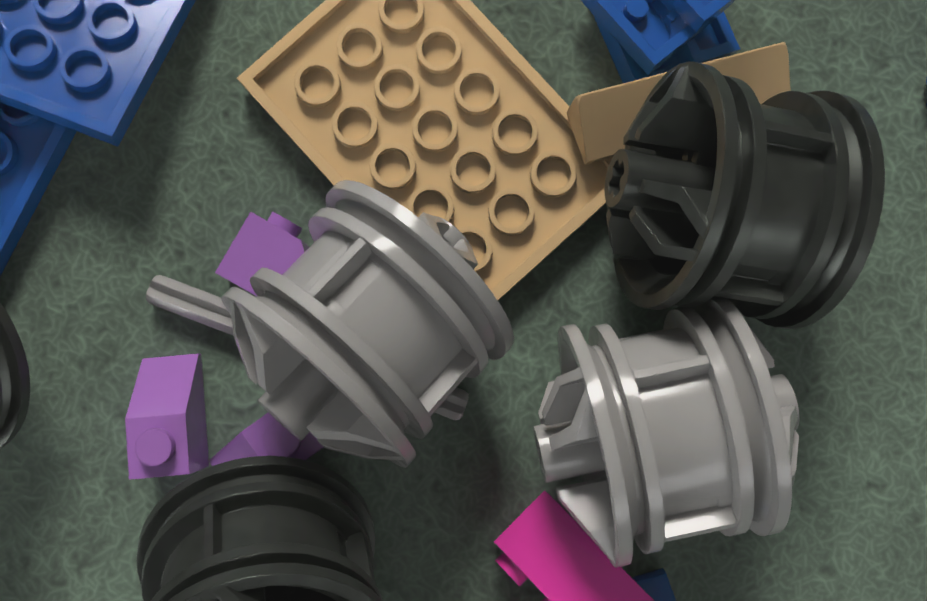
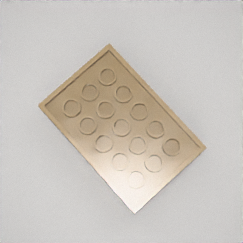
[237,0,613,301]

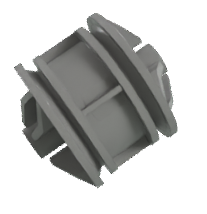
[221,180,514,468]
[533,296,800,568]

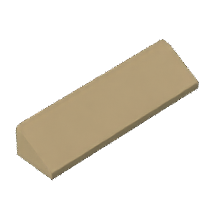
[566,42,791,165]

